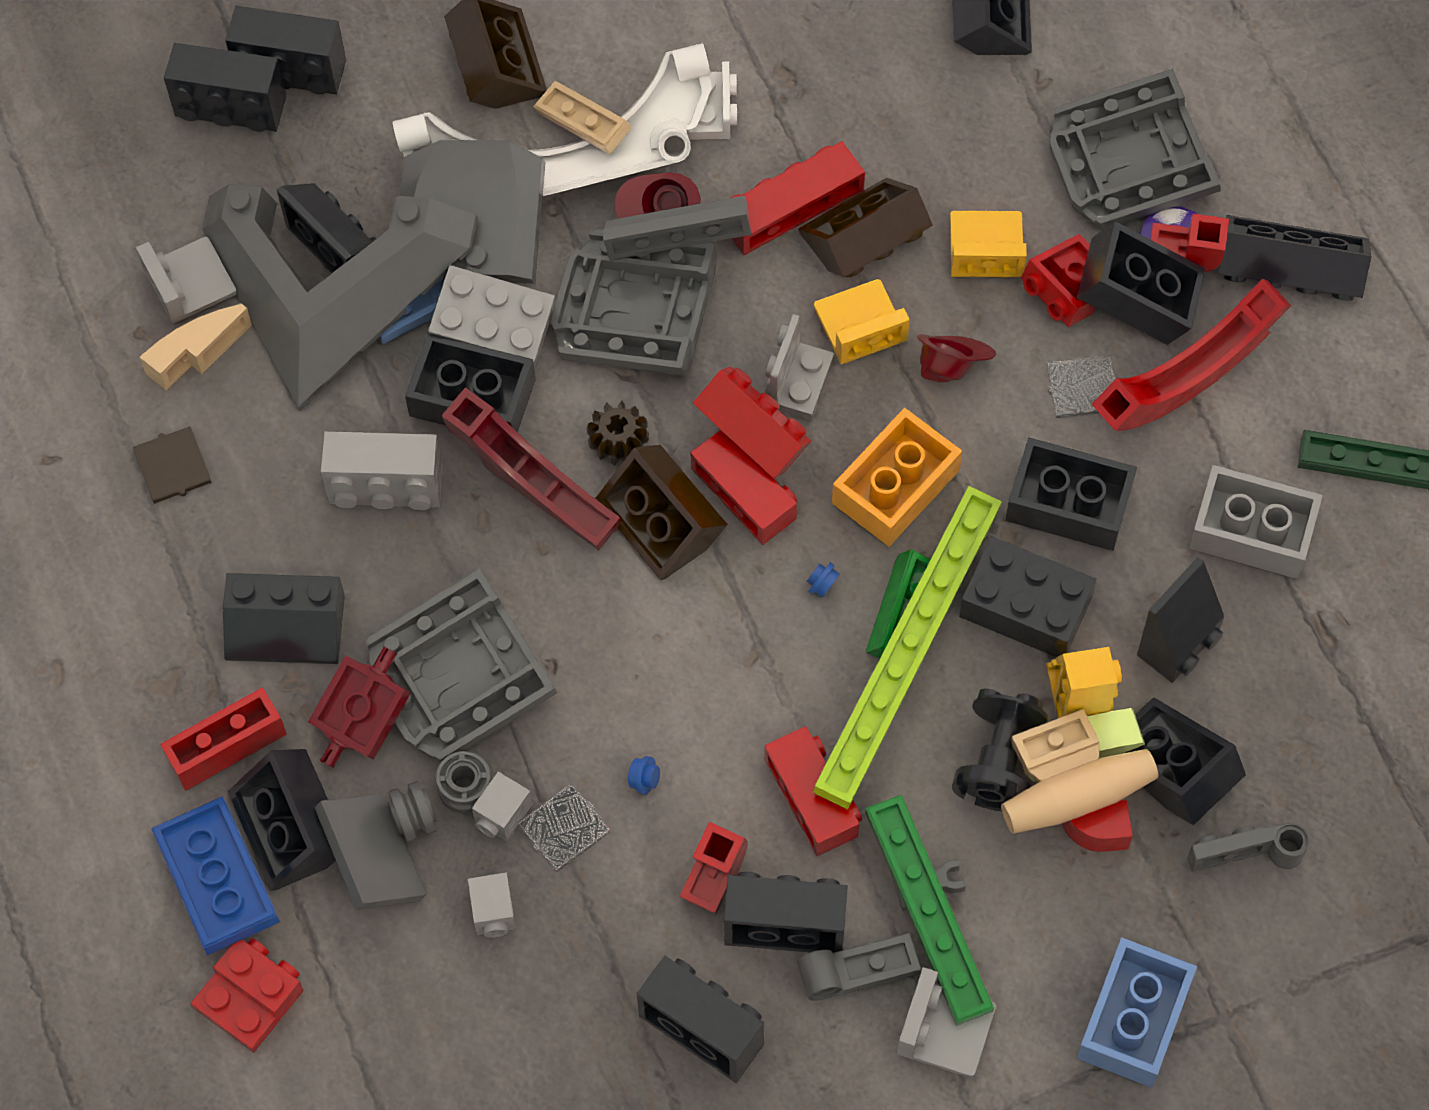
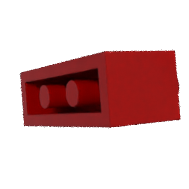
[692,366,812,478]
[690,430,798,545]
[160,687,287,791]
[764,726,862,856]

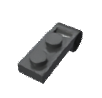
[1187,823,1310,872]
[797,933,921,1001]

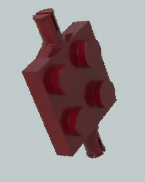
[308,646,411,768]

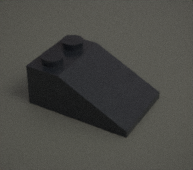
[1137,557,1224,683]
[1122,697,1246,825]

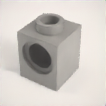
[472,772,533,841]
[468,872,516,938]

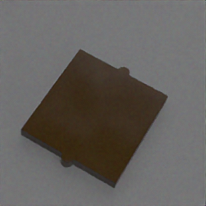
[133,426,212,504]

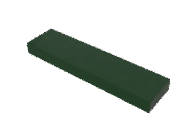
[1297,430,1429,490]

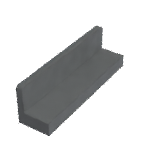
[602,196,752,260]

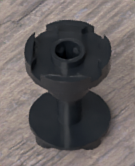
[952,688,1049,811]

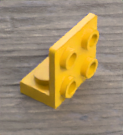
[950,211,1027,277]
[814,279,910,365]

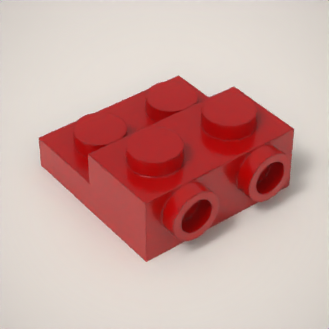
[1021,234,1096,327]
[190,938,304,1053]

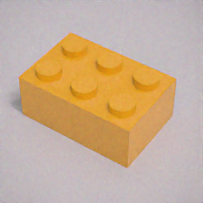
[832,408,962,547]

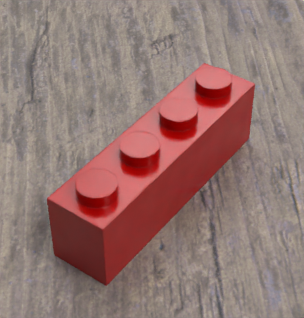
[730,141,865,256]

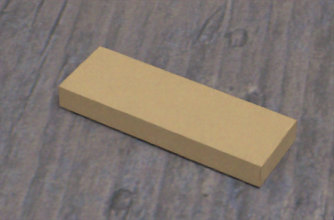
[533,81,632,154]

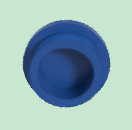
[807,562,840,597]
[628,756,660,795]

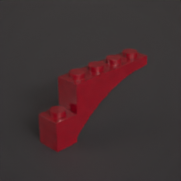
[442,388,622,551]

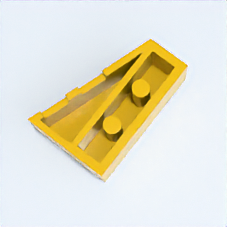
[1046,647,1122,718]

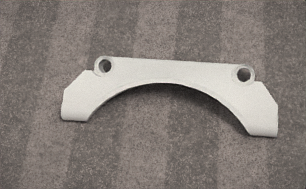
[393,43,712,196]

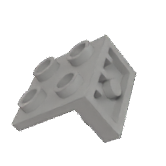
[136,237,237,324]
[765,314,834,421]
[897,967,996,1078]

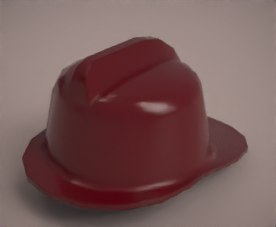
[614,172,701,219]
[917,334,996,382]

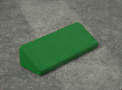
[866,549,931,658]

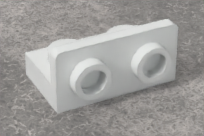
[688,61,737,140]

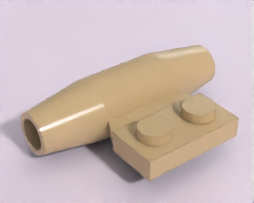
[1001,709,1158,834]

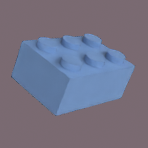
[1076,937,1197,1088]

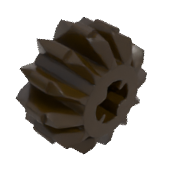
[586,400,649,465]

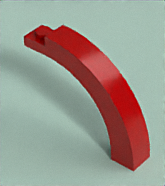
[1092,279,1291,431]

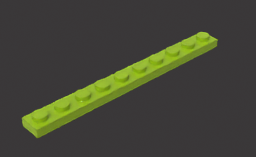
[813,486,1002,809]

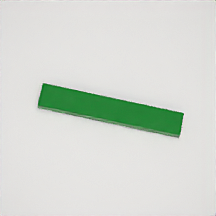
[865,794,994,1026]

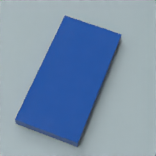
[151,796,280,955]

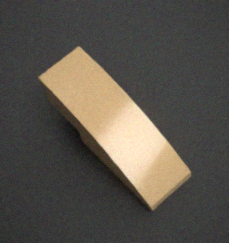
[139,304,252,390]

